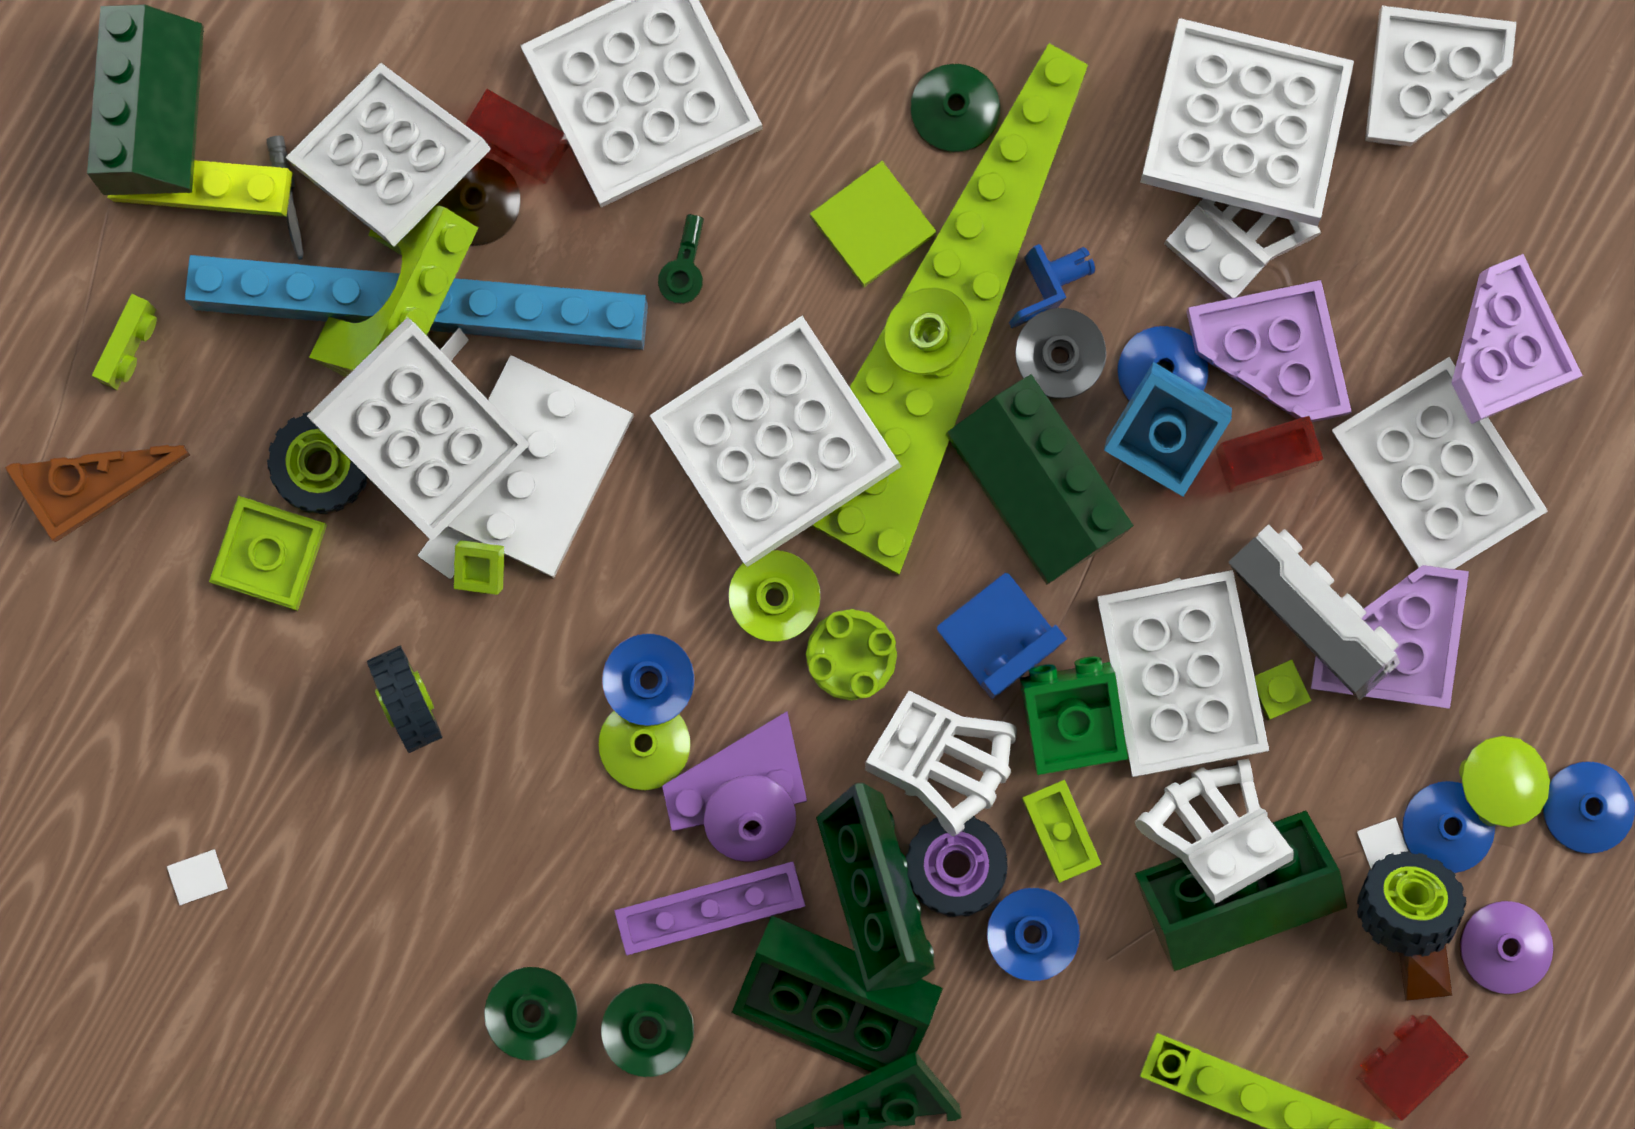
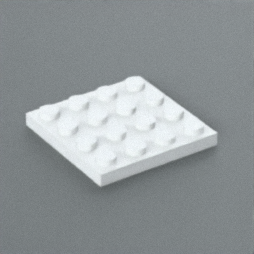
[520,0,762,208]
[1140,18,1354,226]
[650,316,901,567]

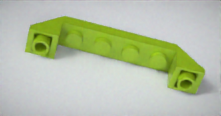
[1140,1033,1394,1129]

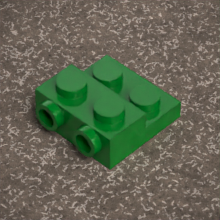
[1020,656,1128,775]

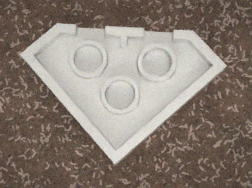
[1365,6,1516,147]

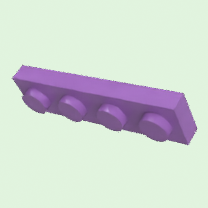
[614,862,805,955]

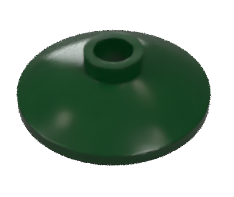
[910,64,1000,153]
[484,967,578,1061]
[601,983,694,1077]

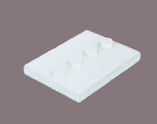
[286,63,491,247]
[307,317,530,541]
[447,355,634,578]
[1332,357,1548,569]
[1097,570,1269,777]

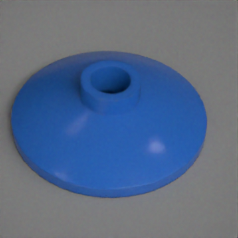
[1117,326,1208,401]
[602,634,695,726]
[1542,762,1635,854]
[1402,781,1495,873]
[987,888,1080,981]

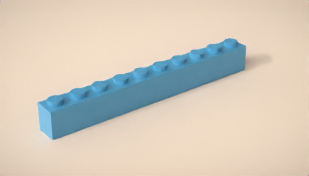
[185,255,648,350]

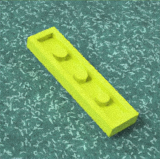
[108,160,293,217]

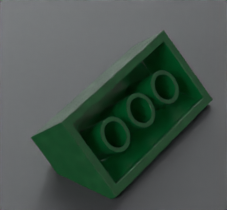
[87,4,204,195]
[946,374,1134,585]
[816,783,935,992]
[1135,810,1348,972]
[731,916,943,1072]

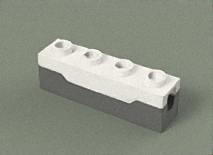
[1228,524,1400,701]

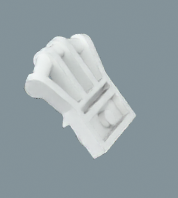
[1164,198,1321,299]
[865,691,1017,836]
[1135,759,1293,904]

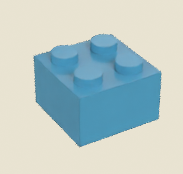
[1104,362,1232,497]

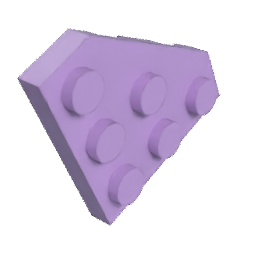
[1452,254,1583,424]
[1186,280,1352,424]
[1311,565,1469,709]

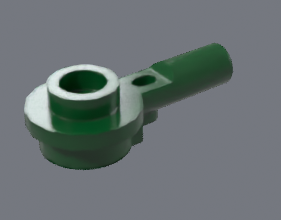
[658,214,704,304]

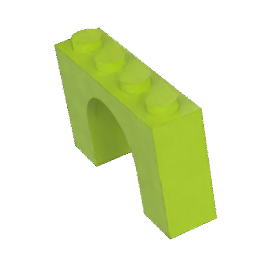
[309,205,478,377]

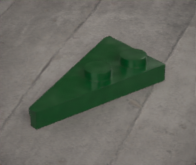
[775,1051,962,1129]

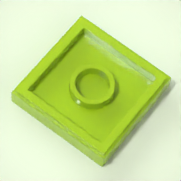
[810,161,936,287]
[209,495,327,611]

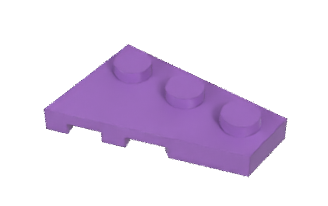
[662,712,807,831]

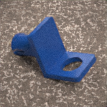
[1009,244,1095,328]

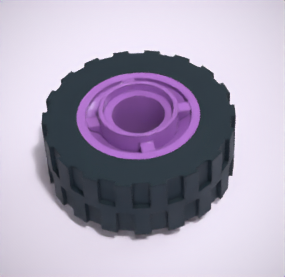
[906,816,1008,917]

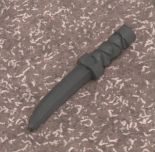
[266,136,303,260]

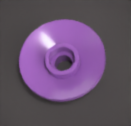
[704,775,796,861]
[1460,901,1553,994]

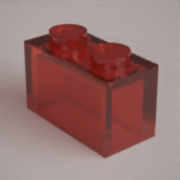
[465,89,569,184]
[1215,416,1324,493]
[1356,1014,1469,1121]

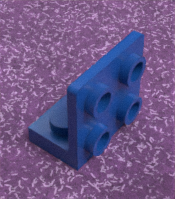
[937,573,1067,700]

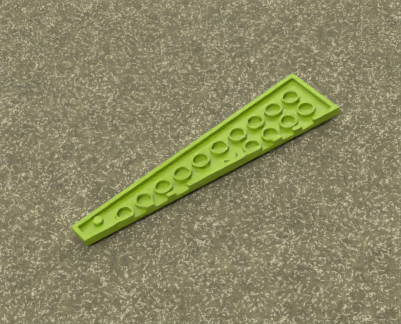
[811,43,1088,576]

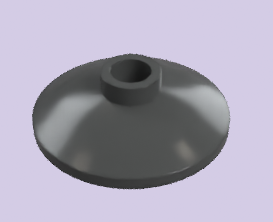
[1015,308,1106,399]

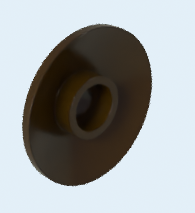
[436,157,521,246]

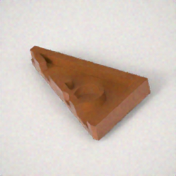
[5,445,190,542]

